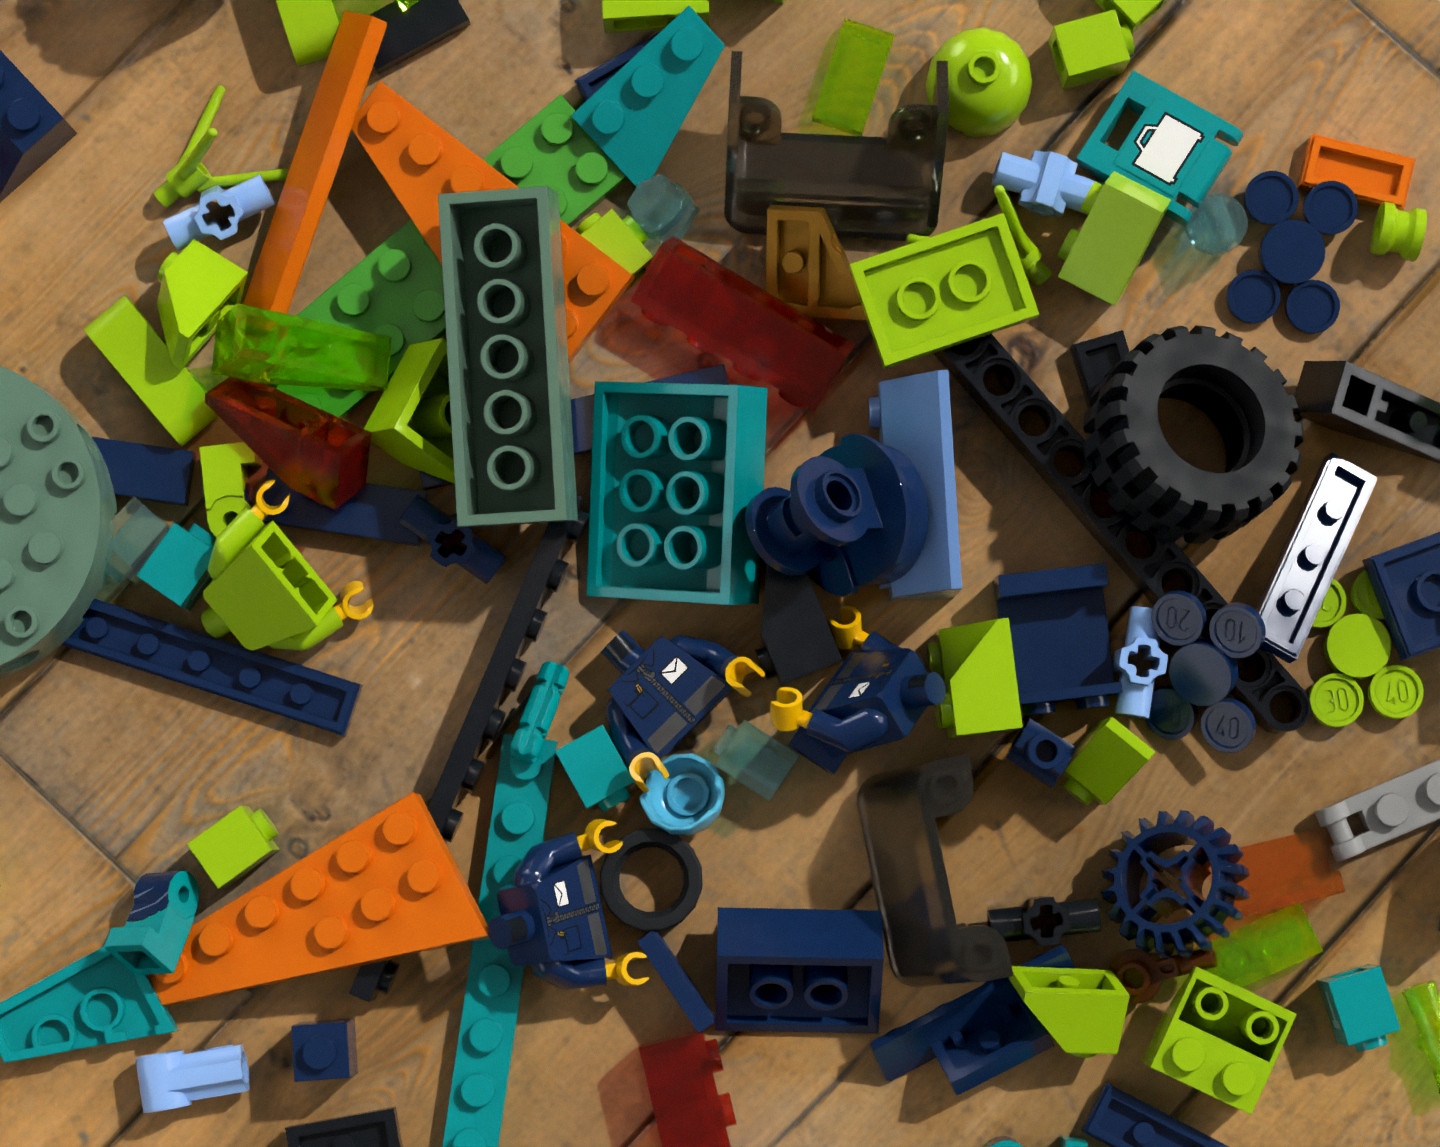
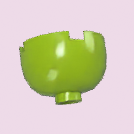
[925,27,1032,138]

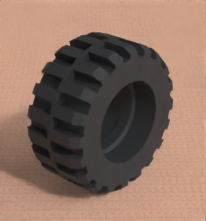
[1083,325,1303,544]

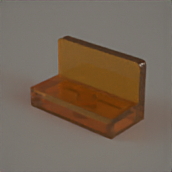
[1233,829,1345,918]

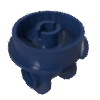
[745,433,929,597]

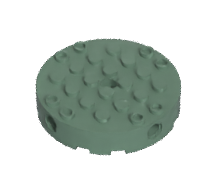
[0,366,117,679]

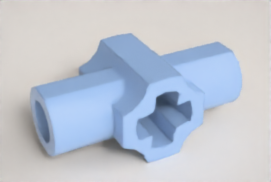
[991,150,1104,217]
[163,174,275,251]
[1112,606,1168,719]

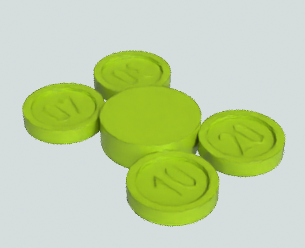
[1308,569,1424,728]

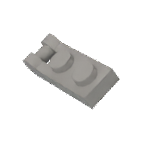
[1314,758,1440,862]

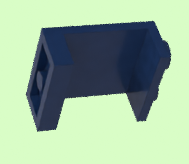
[993,563,1123,716]

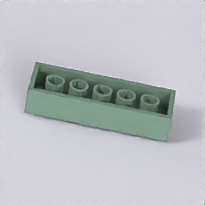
[438,186,578,527]

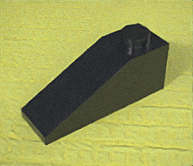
[1295,361,1440,463]
[755,563,842,687]

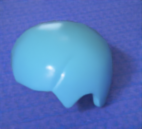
[639,753,725,835]

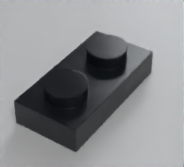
[285,1106,403,1147]

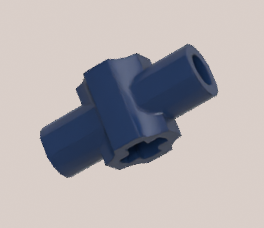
[398,494,506,584]
[1004,718,1077,788]

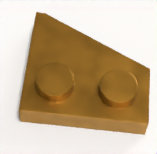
[765,205,867,321]

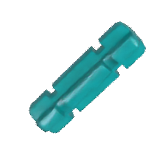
[510,661,569,763]

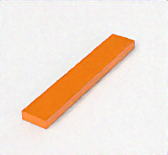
[240,10,387,328]

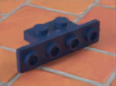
[870,945,1074,1096]

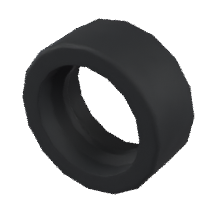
[600,828,703,931]

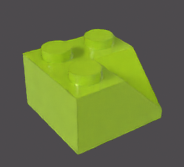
[927,618,1023,740]

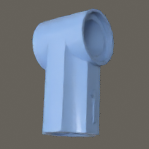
[135,1044,250,1113]

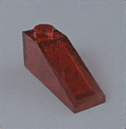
[205,371,372,509]

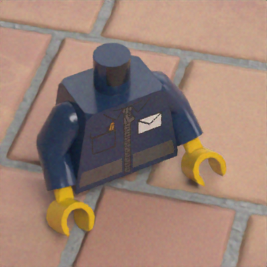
[770,606,946,758]
[601,630,765,793]
[488,819,649,990]

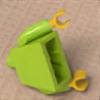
[201,480,374,651]

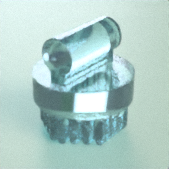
[627,174,700,250]
[1185,193,1248,255]

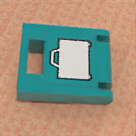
[1076,70,1243,226]

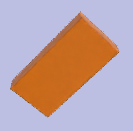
[1297,134,1415,210]

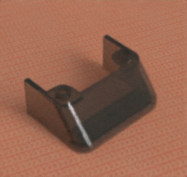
[724,51,949,241]

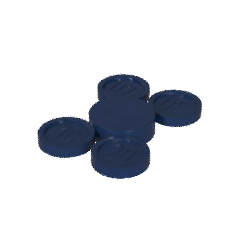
[1226,171,1358,333]
[1145,590,1266,753]

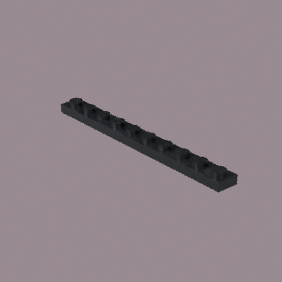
[349,494,590,1002]

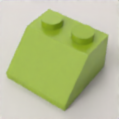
[361,338,455,484]

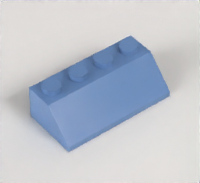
[868,370,962,602]

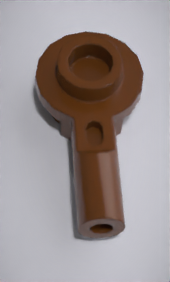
[1109,947,1218,1003]

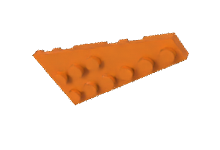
[352,81,635,364]
[147,792,489,1006]

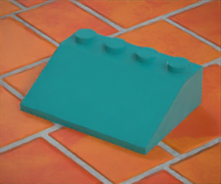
[586,381,768,605]

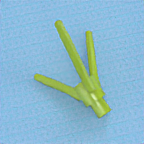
[154,85,290,208]
[906,185,1052,287]

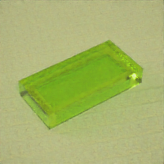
[812,18,895,137]

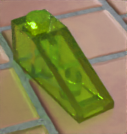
[211,303,392,391]

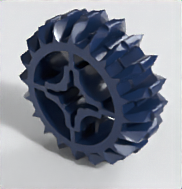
[1100,810,1250,959]

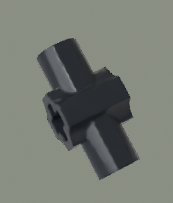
[987,896,1101,946]

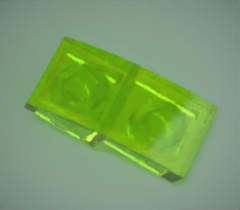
[1194,902,1323,988]

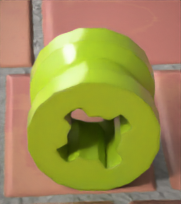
[1370,201,1427,262]

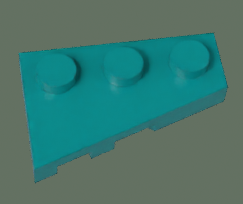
[571,5,725,194]
[0,946,179,1063]

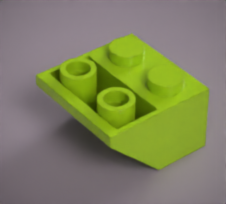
[1141,966,1297,1115]

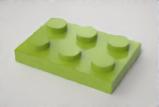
[849,213,1040,369]

